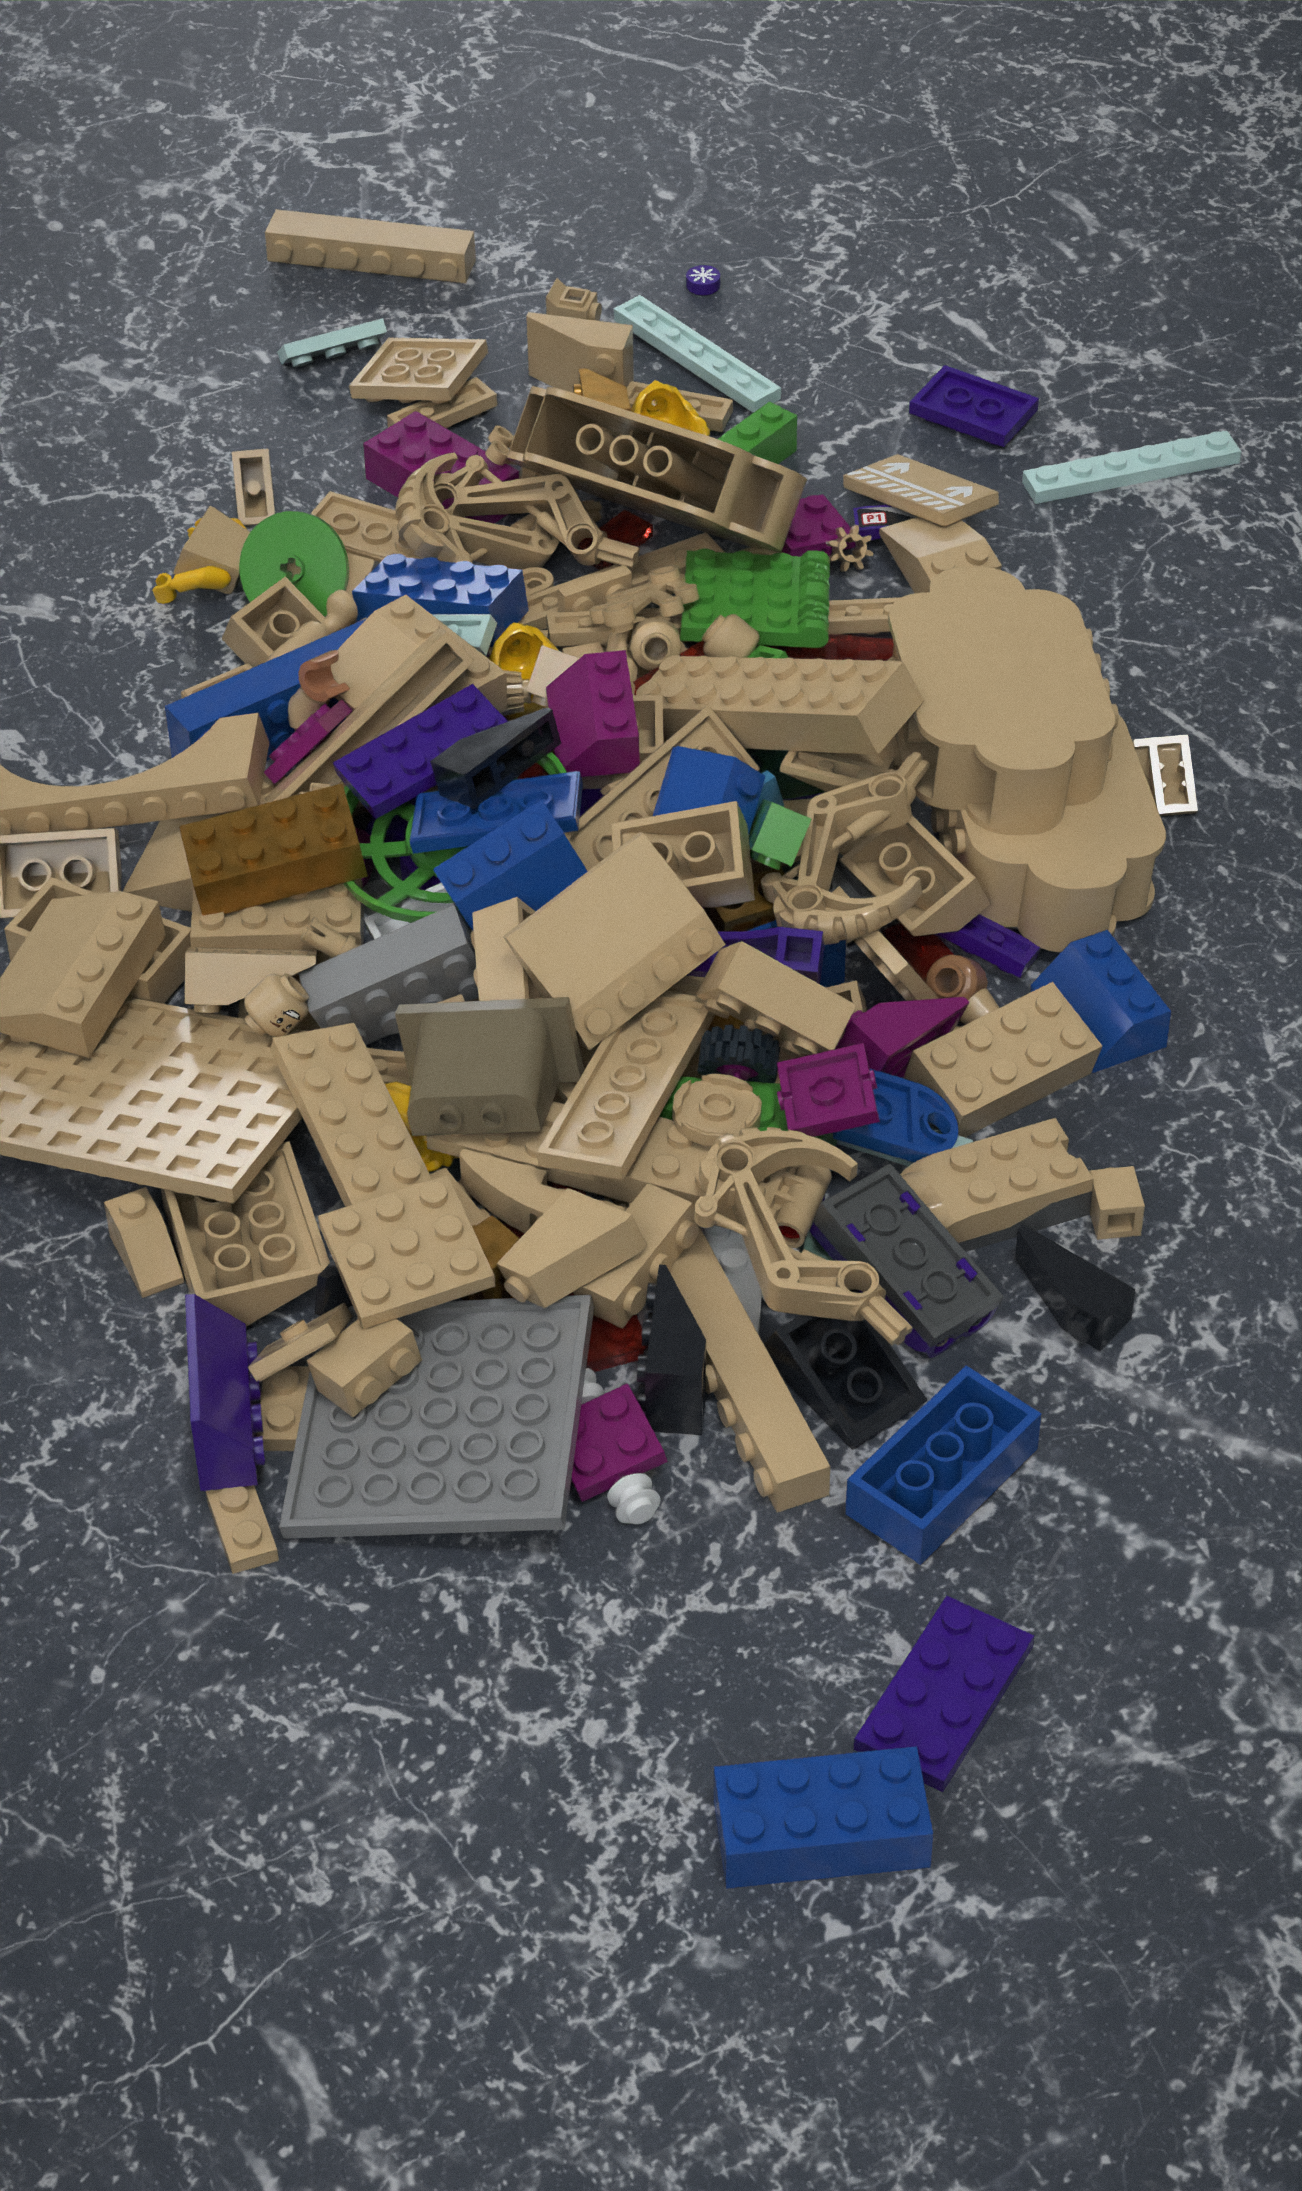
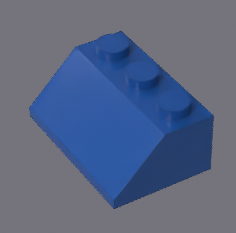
[653,746,766,834]
[433,799,588,931]
[1030,930,1171,1073]

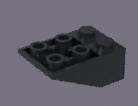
[637,1264,706,1435]

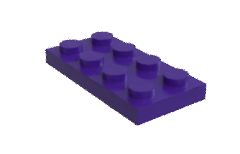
[333,684,508,819]
[854,1595,1034,1792]

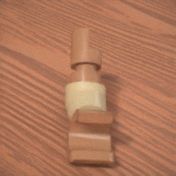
[288,650,350,730]

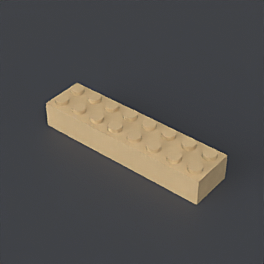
[636,655,924,755]

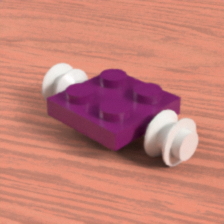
[571,1368,668,1524]

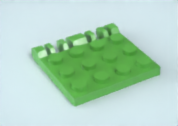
[680,549,830,648]

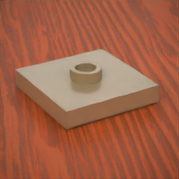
[248,1303,352,1381]

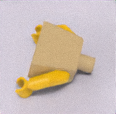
[153,506,250,604]

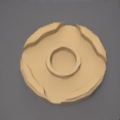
[672,1074,762,1146]

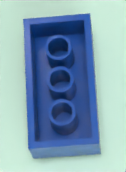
[352,554,529,647]
[845,1365,1041,1565]
[714,1746,933,1889]

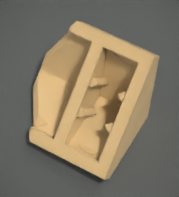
[1133,735,1198,816]

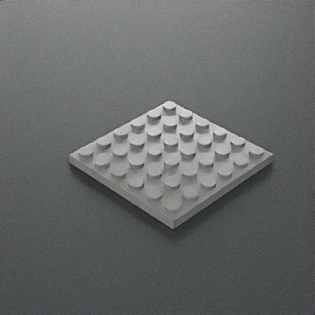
[279,1295,594,1539]

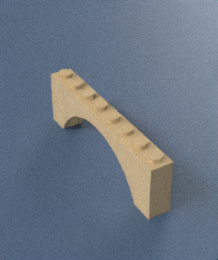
[0,713,269,835]

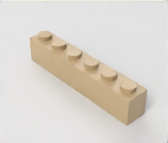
[265,209,476,283]
[265,628,474,802]

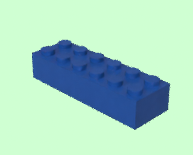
[165,618,367,760]

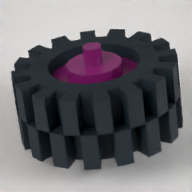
[697,1025,780,1084]

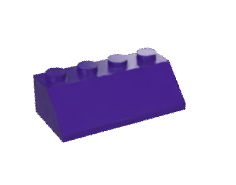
[185,1294,266,1491]

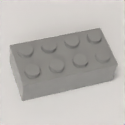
[298,904,478,1045]

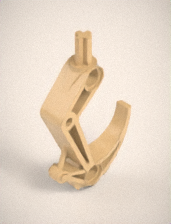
[395,453,602,570]
[433,455,640,569]
[761,752,930,945]
[694,1127,913,1346]

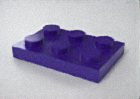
[909,365,1039,447]

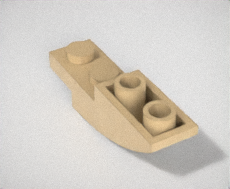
[459,1148,626,1233]

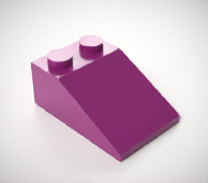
[834,997,970,1079]

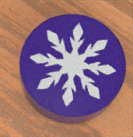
[686,265,720,296]

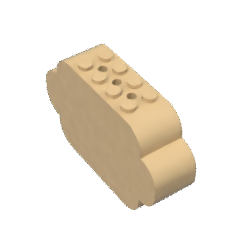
[507,386,807,552]
[887,567,1119,835]
[924,715,1166,952]

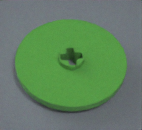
[239,511,349,617]

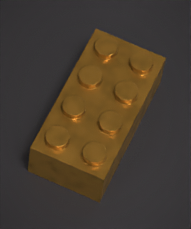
[179,783,367,916]

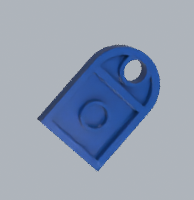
[833,1069,959,1163]

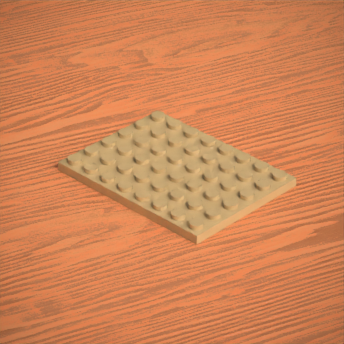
[0,997,306,1203]

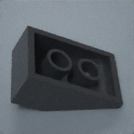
[764,1289,927,1449]

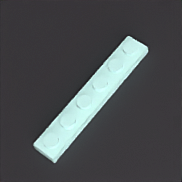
[614,295,781,413]
[1022,430,1241,504]

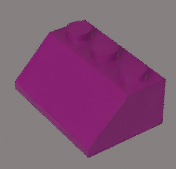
[546,650,640,777]

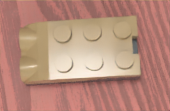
[900,1118,1094,1252]

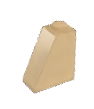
[497,1188,647,1308]

